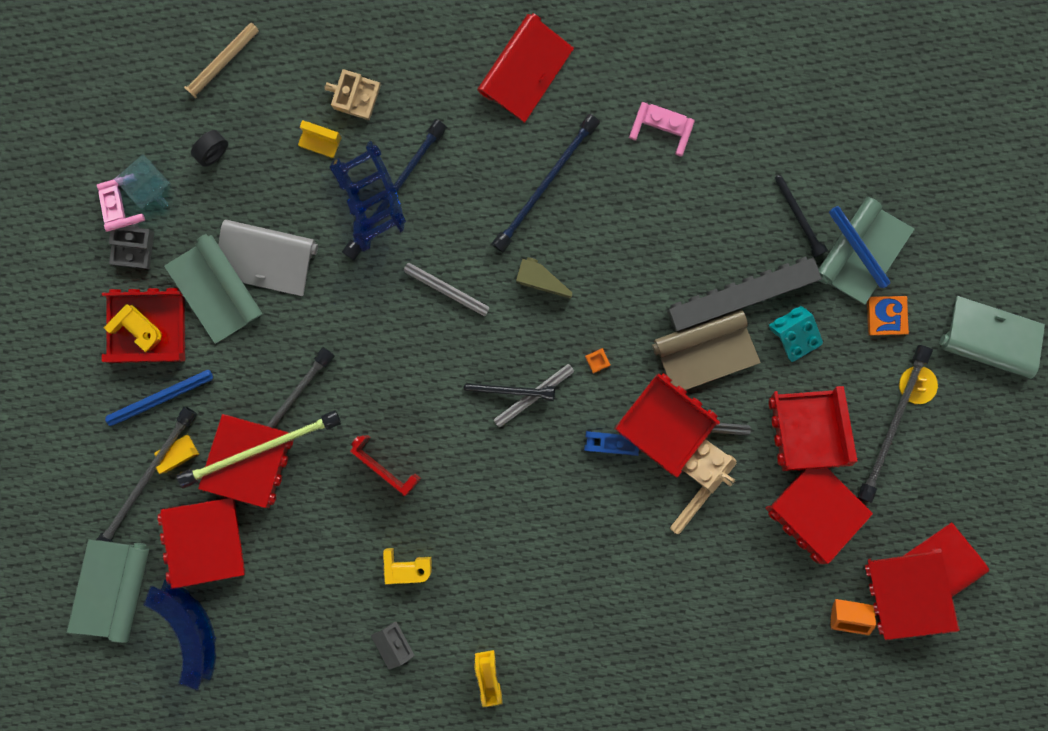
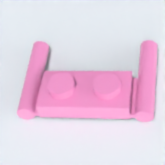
[629,102,695,156]
[97,174,145,232]

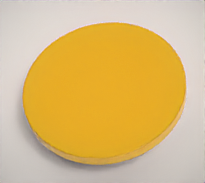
[899,367,938,404]

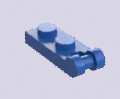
[584,431,639,456]

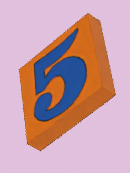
[867,296,909,335]

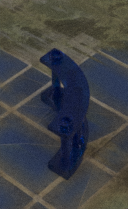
[330,141,406,252]
[144,579,216,690]

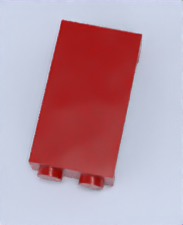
[350,435,421,496]

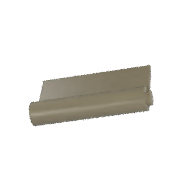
[652,309,761,390]

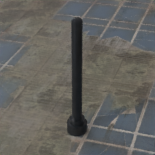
[775,175,828,258]
[463,384,555,402]

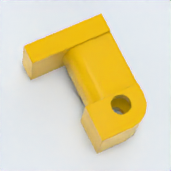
[104,304,162,352]
[383,548,432,584]
[475,650,502,707]

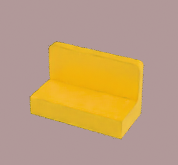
[298,120,341,158]
[154,435,199,474]

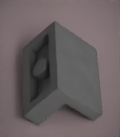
[371,622,415,669]

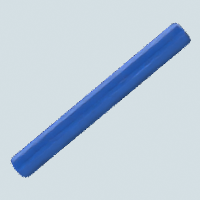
[829,206,890,288]

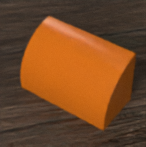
[831,599,876,635]

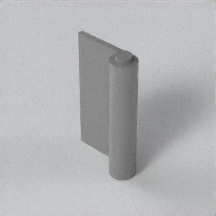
[219,219,318,296]

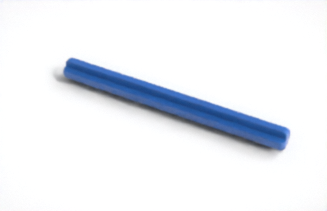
[105,370,213,426]

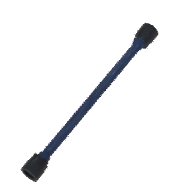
[491,114,600,253]
[342,119,447,261]

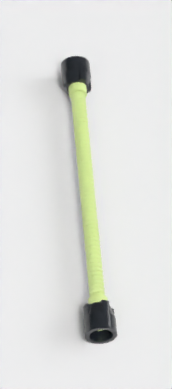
[177,410,341,489]

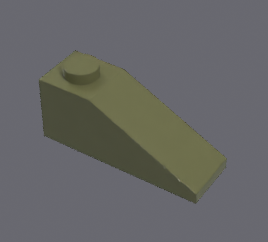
[516,257,573,299]

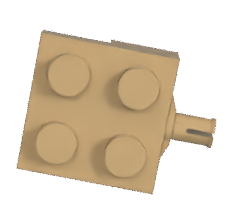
[325,69,381,120]
[681,439,737,494]

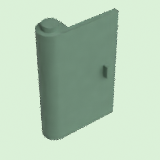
[818,197,914,305]
[164,234,263,344]
[939,296,1045,379]
[67,539,149,643]

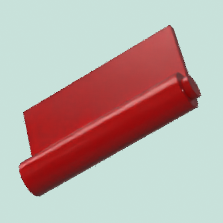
[477,13,574,122]
[904,522,990,597]

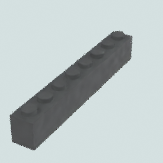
[667,257,822,332]

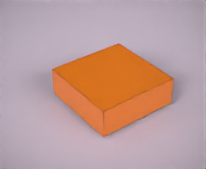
[585,348,610,373]

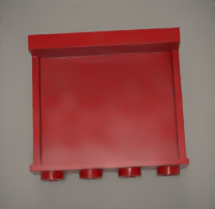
[102,288,185,363]
[614,373,720,477]
[769,386,857,471]
[198,414,294,508]
[765,468,873,564]
[158,498,245,589]
[865,548,959,640]

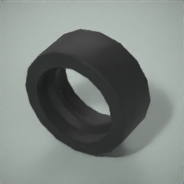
[191,130,228,167]

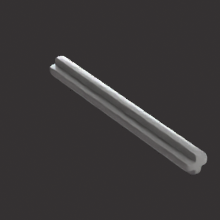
[404,263,489,316]
[494,364,574,427]

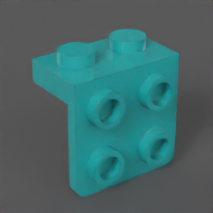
[769,306,823,362]

